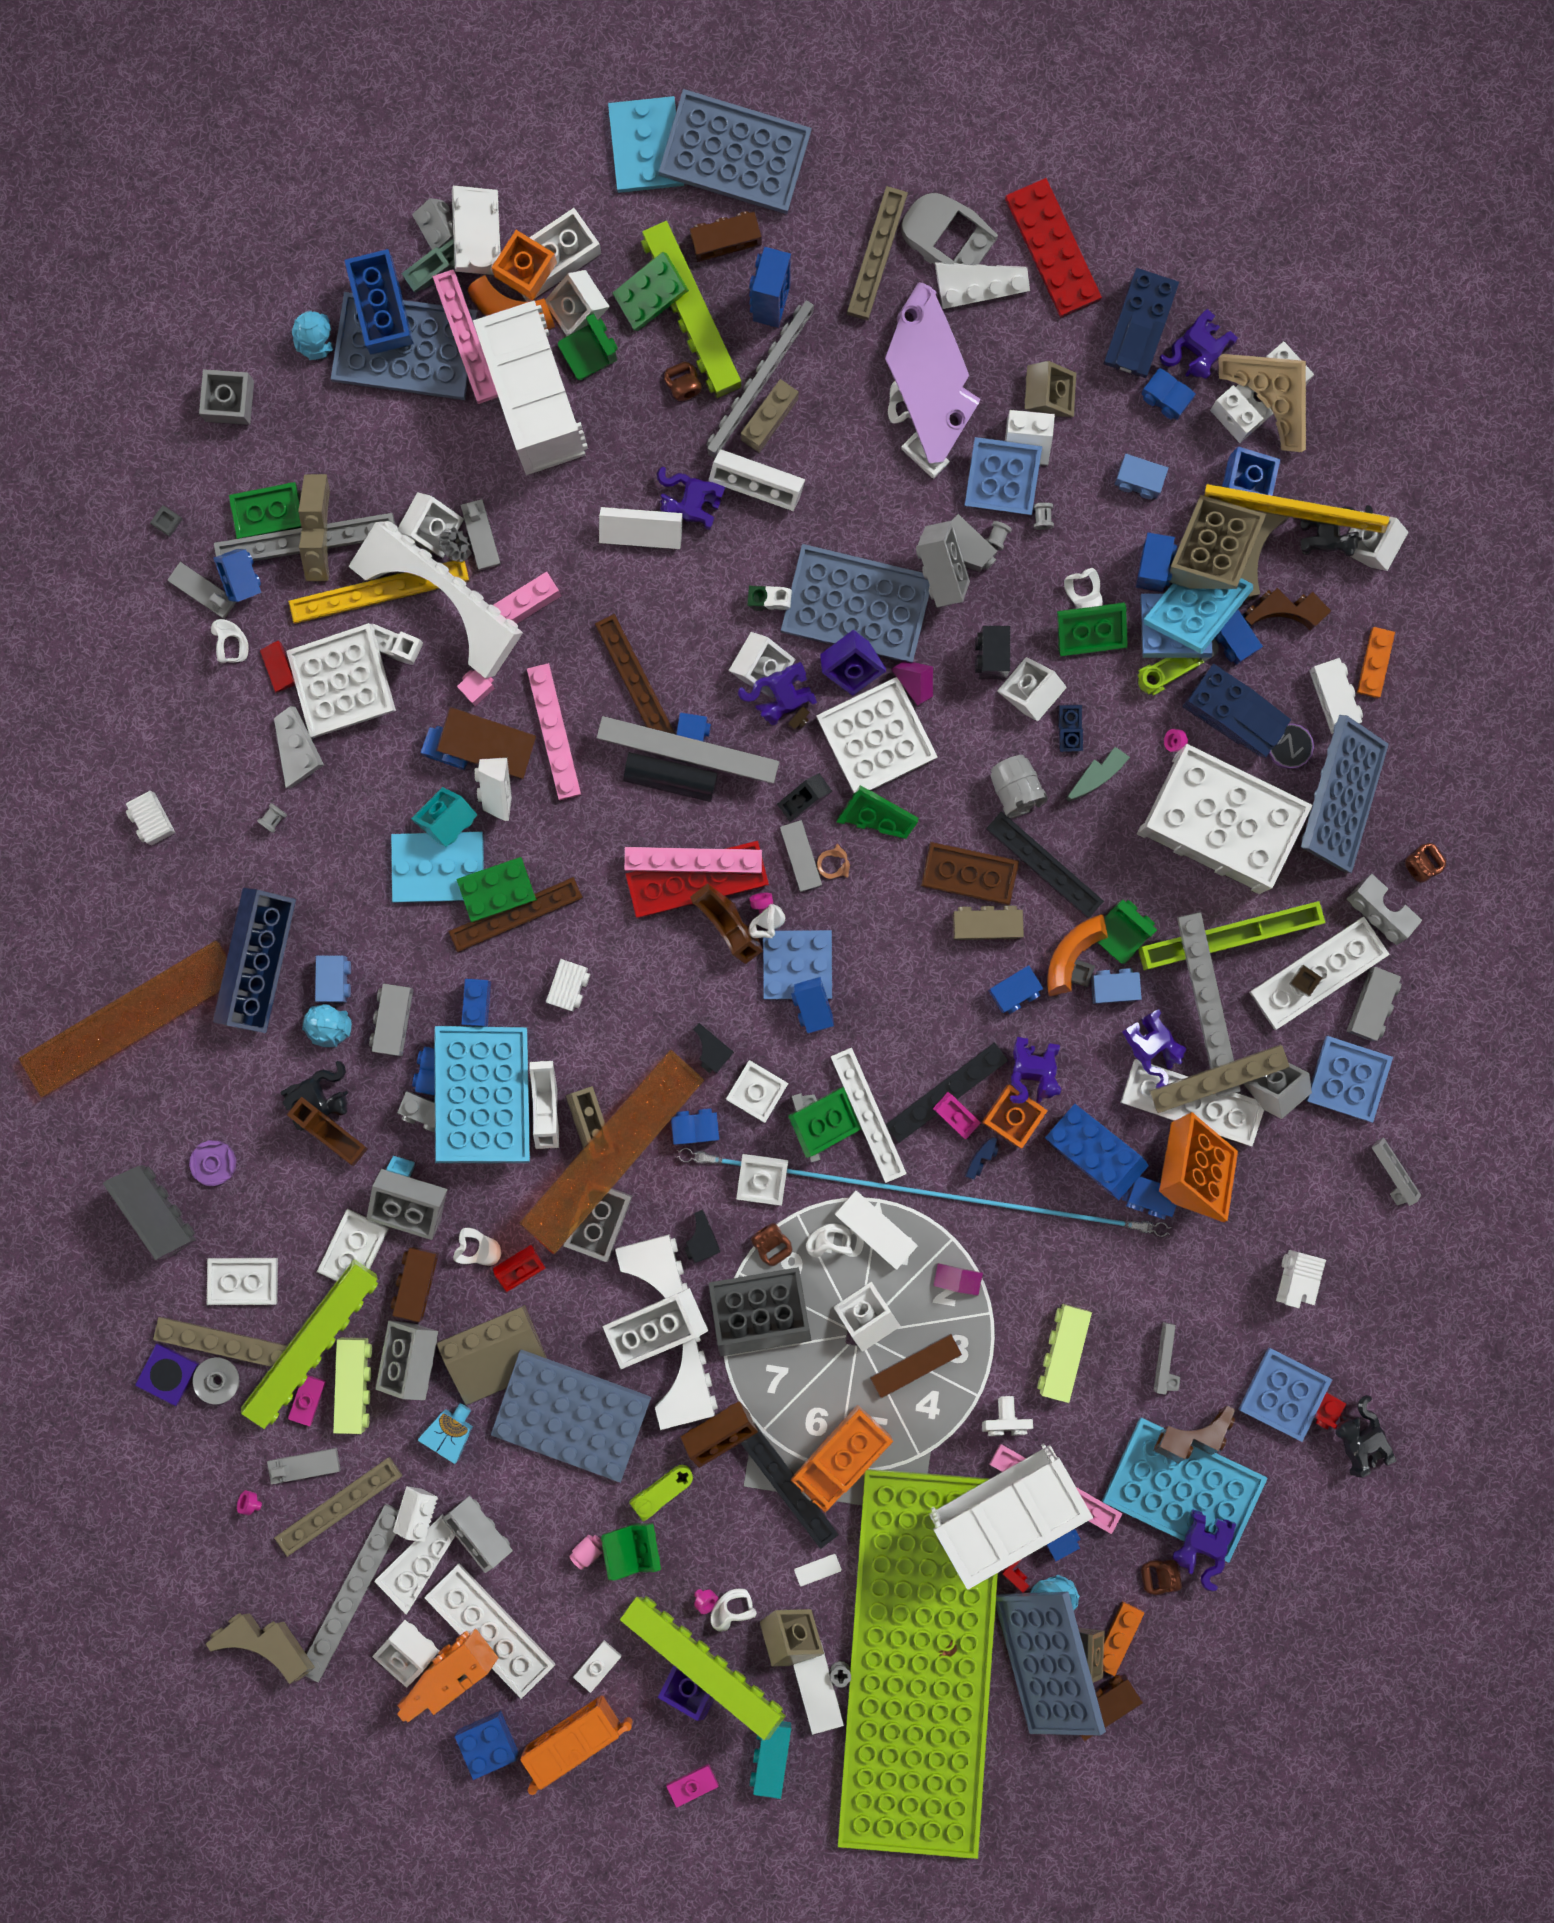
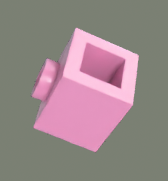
[457,670,495,706]

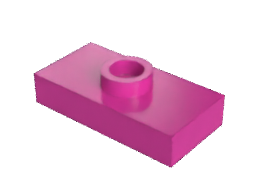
[933,1092,981,1139]
[288,1375,326,1426]
[666,1763,719,1808]

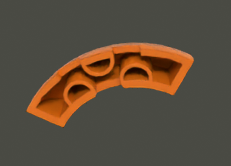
[468,275,555,330]
[1047,915,1108,996]

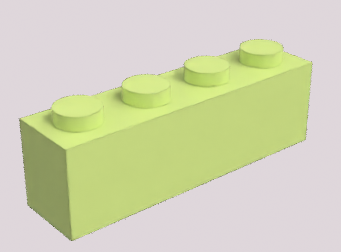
[1037,1304,1092,1403]
[333,1338,372,1434]

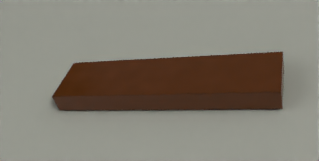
[870,1334,962,1398]

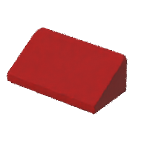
[260,640,295,693]
[493,1245,546,1293]

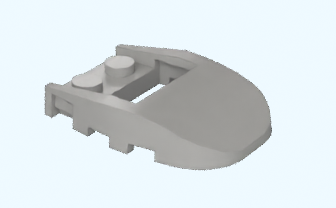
[901,193,998,265]

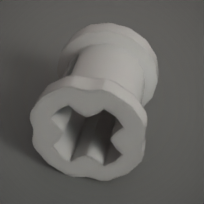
[1033,503,1054,530]
[986,521,1012,551]
[257,803,287,833]
[830,1661,851,1687]

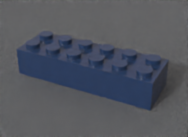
[213,888,296,1033]

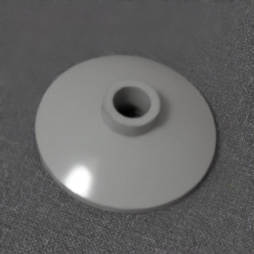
[193,1357,239,1404]

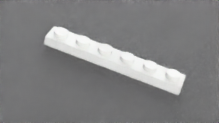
[831,1048,907,1183]

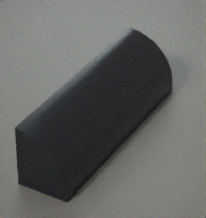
[623,752,718,802]

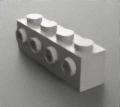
[397,1092,435,1132]

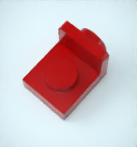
[1314,1392,1346,1430]
[1001,1560,1029,1593]

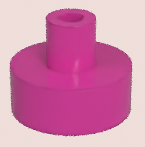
[1164,729,1188,752]
[749,893,773,914]
[237,1490,262,1516]
[694,1589,718,1614]

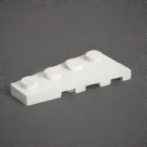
[935,262,1030,309]
[374,1514,455,1614]

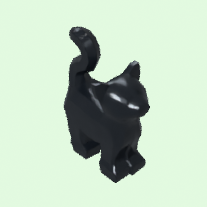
[1301,505,1373,556]
[280,1061,348,1131]
[1335,1395,1396,1478]

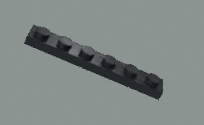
[986,811,1104,919]
[885,1042,1008,1143]
[741,1422,839,1549]

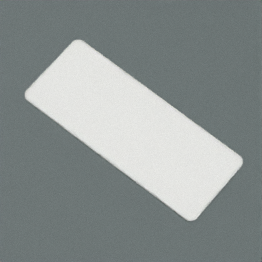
[794,1554,841,1586]

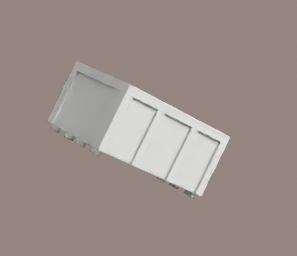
[473,300,588,475]
[1137,744,1312,894]
[929,1444,1093,1590]

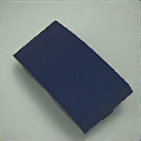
[1058,705,1083,752]
[964,1137,999,1180]

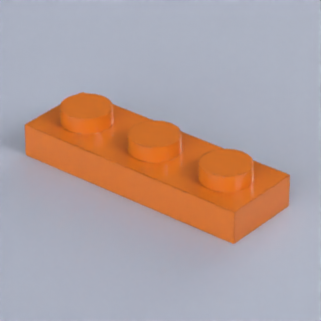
[1357,627,1395,698]
[1103,1601,1144,1676]

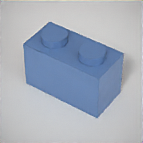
[1114,454,1168,499]
[315,956,351,1003]
[1091,968,1142,1004]

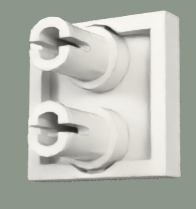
[982,1396,1033,1436]

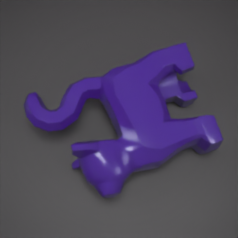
[1159,309,1238,379]
[657,467,725,530]
[738,662,817,725]
[1122,1009,1186,1088]
[1010,1037,1061,1104]
[1173,1509,1236,1592]

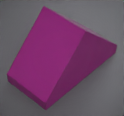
[891,662,933,706]
[933,1263,983,1295]

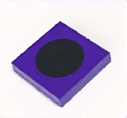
[135,1343,199,1406]

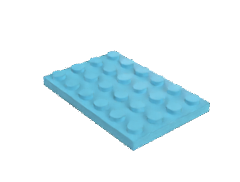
[434,1026,530,1163]
[1102,1417,1267,1563]

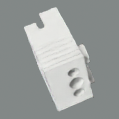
[1276,1250,1326,1308]

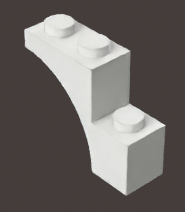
[530,1061,559,1149]

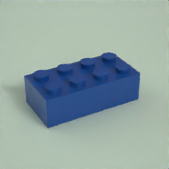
[749,247,791,328]
[344,249,414,355]
[1045,1104,1149,1201]

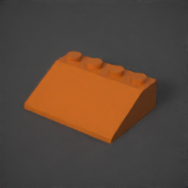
[1159,1112,1238,1222]

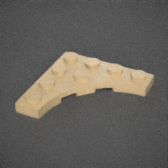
[1218,354,1306,452]

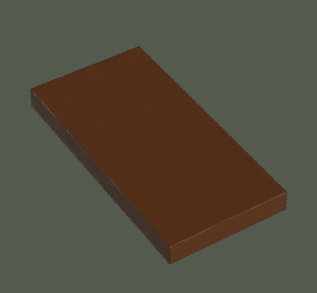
[436,707,536,779]
[921,842,1019,905]

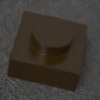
[786,707,810,731]
[1289,965,1322,997]

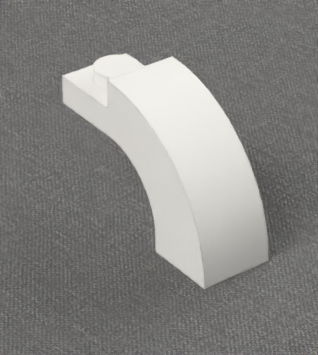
[372,624,423,665]

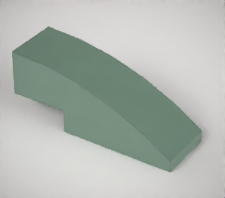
[401,238,455,293]
[1066,747,1130,802]

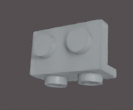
[412,198,454,250]

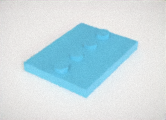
[608,96,684,193]
[1144,578,1253,654]
[391,832,484,903]

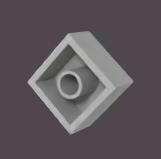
[199,369,254,425]

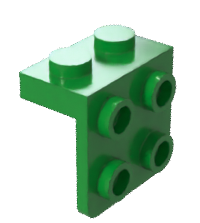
[558,313,618,380]
[1097,899,1157,964]
[601,1523,661,1581]

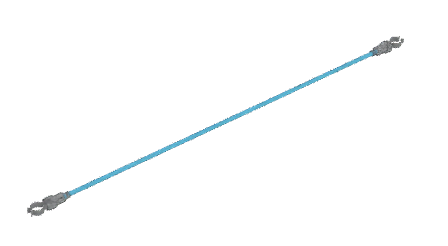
[677,1148,1171,1237]

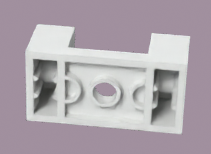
[1210,341,1314,443]

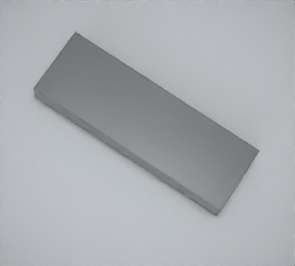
[780,820,822,892]

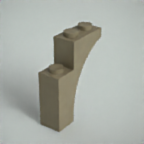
[298,474,330,581]
[1241,510,1290,601]
[206,1613,315,1684]

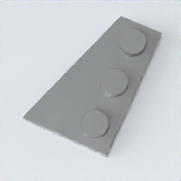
[274,706,324,789]

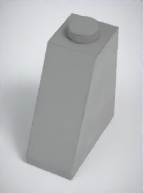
[952,514,997,572]

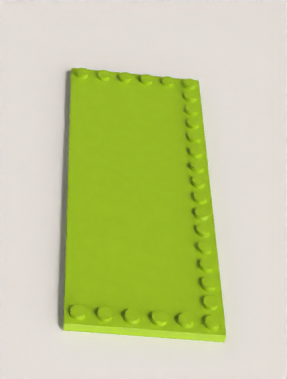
[838,1469,998,1859]

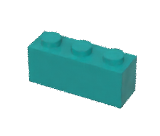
[749,1721,791,1799]

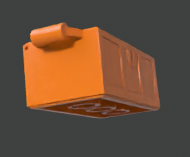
[520,1695,633,1795]

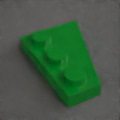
[837,785,919,839]

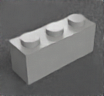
[1346,967,1402,1041]
[369,984,413,1056]
[442,1496,513,1573]

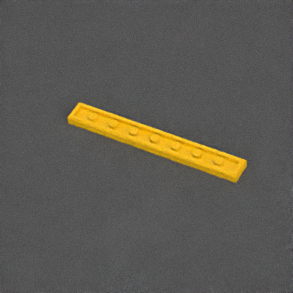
[1205,484,1390,533]
[288,561,470,624]

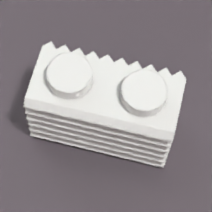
[126,791,175,845]
[546,959,590,1012]
[393,1486,438,1542]

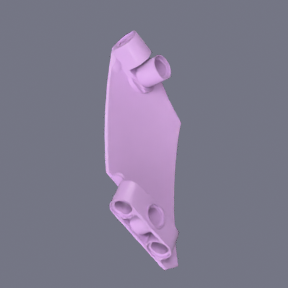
[885,282,980,463]

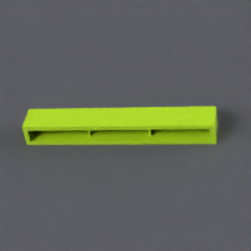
[641,221,742,398]
[1138,901,1325,970]
[241,1259,378,1429]
[620,1596,786,1740]

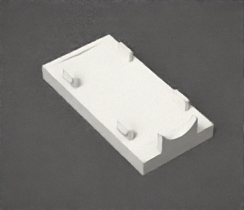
[452,186,500,275]

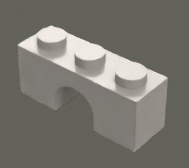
[1347,874,1422,946]

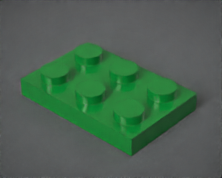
[612,252,689,331]
[229,482,302,539]
[1057,603,1127,656]
[456,857,537,922]
[788,1087,862,1158]

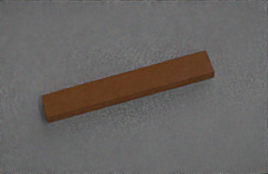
[595,614,675,734]
[448,877,583,952]

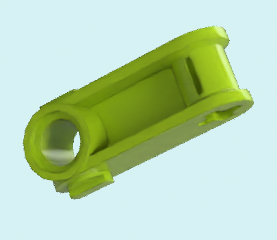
[1137,658,1205,696]
[629,1464,693,1521]

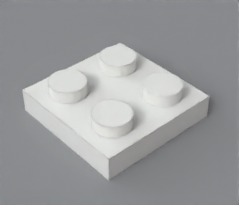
[726,1060,788,1122]
[736,1154,788,1206]

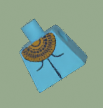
[418,1403,473,1464]

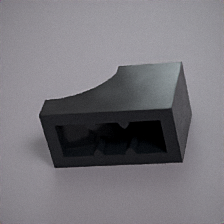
[777,773,832,822]
[693,1023,734,1074]
[684,1209,721,1263]

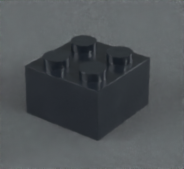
[975,626,1010,680]

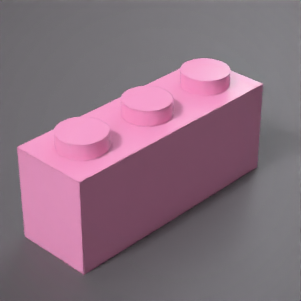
[493,572,561,624]

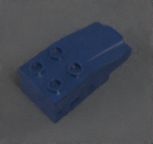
[1103,268,1179,378]
[1182,663,1291,758]

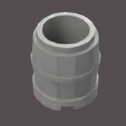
[990,755,1048,818]

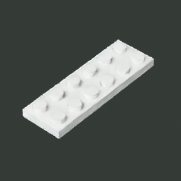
[1249,917,1390,1030]
[1120,1059,1264,1146]
[424,1563,555,1699]

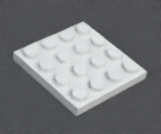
[286,623,396,738]
[816,677,938,793]

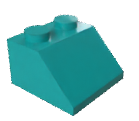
[411,787,477,847]

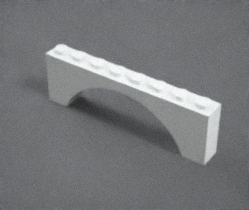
[349,521,523,678]
[615,1234,718,1430]

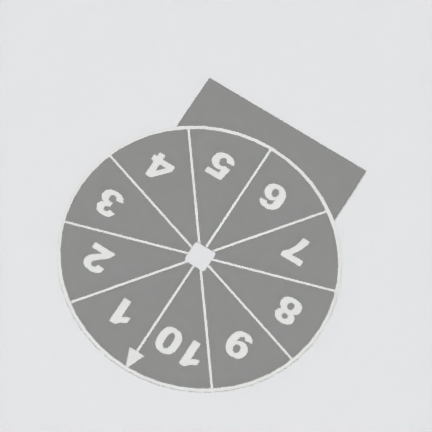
[724,1198,995,1505]

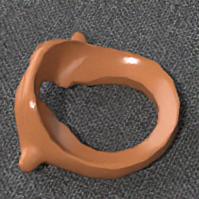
[817,844,850,879]

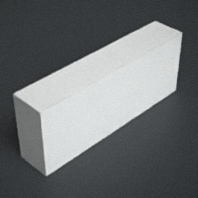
[599,507,682,549]
[835,1190,918,1270]
[793,1640,844,1735]

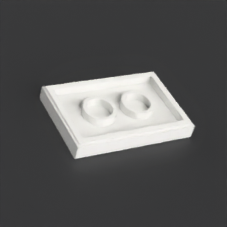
[317,1209,389,1281]
[207,1258,278,1305]

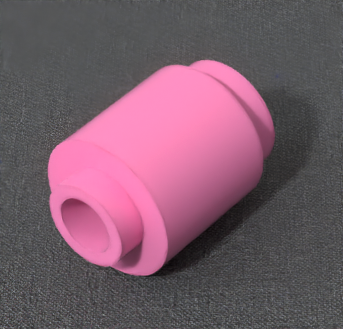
[569,1535,603,1570]

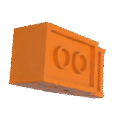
[791,1405,893,1512]
[397,1628,499,1722]

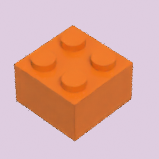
[491,230,557,300]
[981,1084,1048,1149]

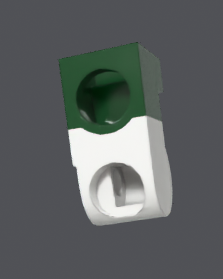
[747,585,792,611]

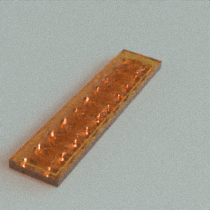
[18,940,227,1097]
[519,1050,704,1254]

